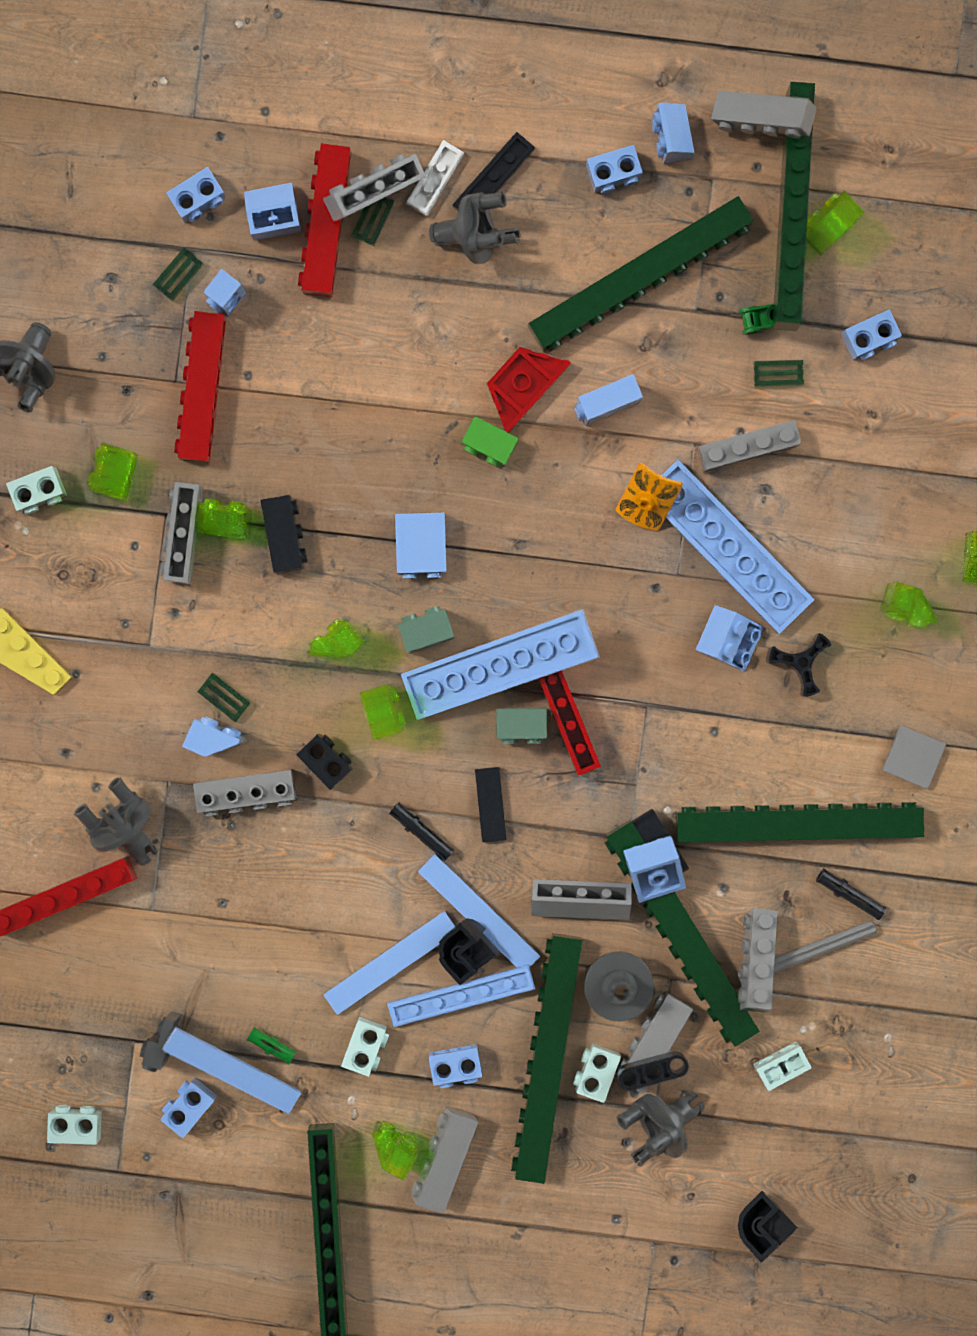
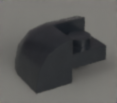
[438,918,499,985]
[737,1191,798,1263]

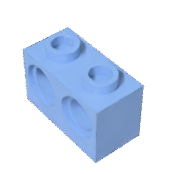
[586,145,643,194]
[166,167,226,223]
[203,269,246,316]
[841,309,902,361]
[428,1044,482,1088]
[160,1077,217,1138]

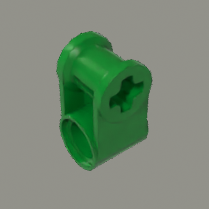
[739,304,774,335]

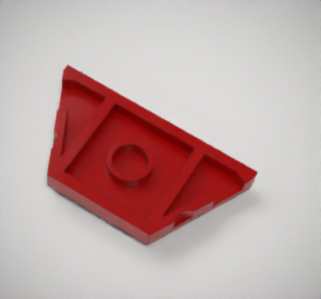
[487,347,571,433]

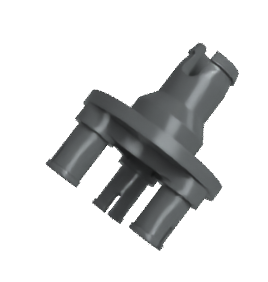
[429,192,521,264]
[0,322,56,413]
[74,777,157,865]
[584,951,654,1022]
[616,1092,704,1166]

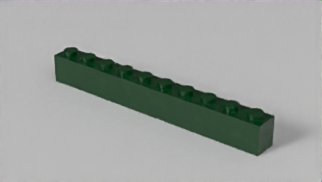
[772,81,815,331]
[528,196,754,352]
[675,802,924,842]
[604,820,760,1047]
[511,933,582,1184]
[307,1123,348,1336]

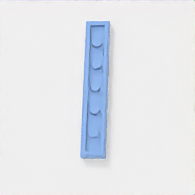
[418,854,540,967]
[323,911,455,1015]
[387,964,535,1027]
[163,1027,301,1114]

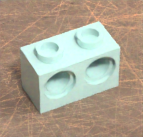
[6,466,67,515]
[341,1016,389,1077]
[753,1041,812,1091]
[573,1043,621,1103]
[47,1105,102,1145]

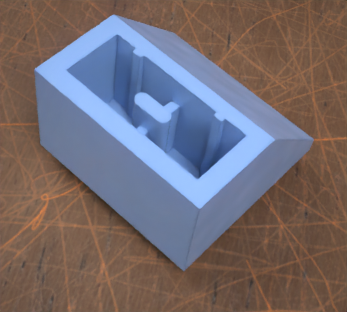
[651,103,694,164]
[244,183,302,241]
[696,605,764,672]
[182,716,245,757]

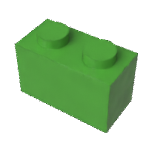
[461,416,519,468]

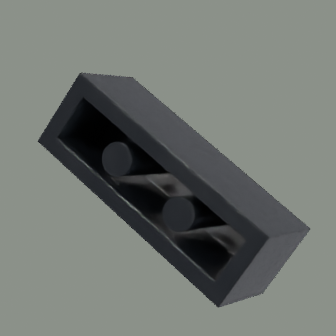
[260,495,308,574]

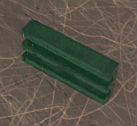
[352,197,395,247]
[152,248,204,301]
[753,360,804,387]
[197,673,251,722]

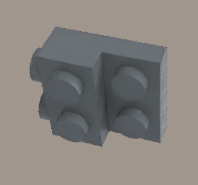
[140,1012,181,1072]

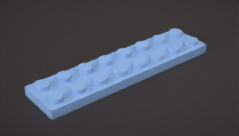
[661,460,814,634]
[401,609,600,720]

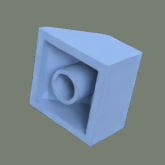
[624,836,686,903]

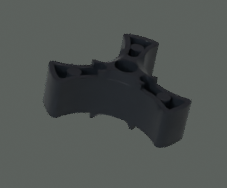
[766,633,831,696]

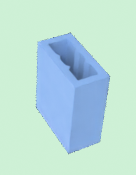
[574,374,643,426]
[395,513,447,579]

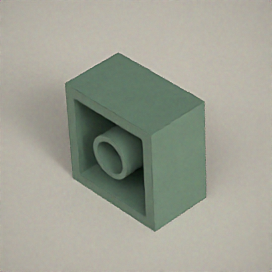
[398,606,455,653]
[496,708,547,744]

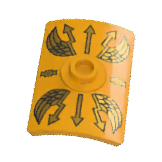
[616,463,683,531]

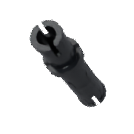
[389,802,454,861]
[816,869,886,920]

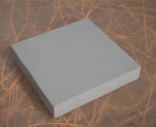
[881,725,946,789]

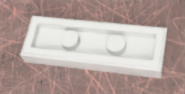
[406,140,464,217]

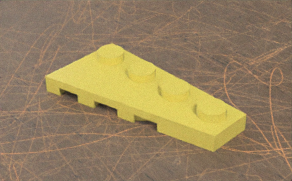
[0,608,72,695]

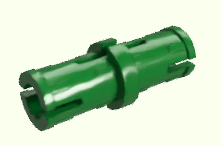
[246,1027,297,1065]

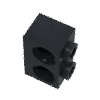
[296,734,353,790]

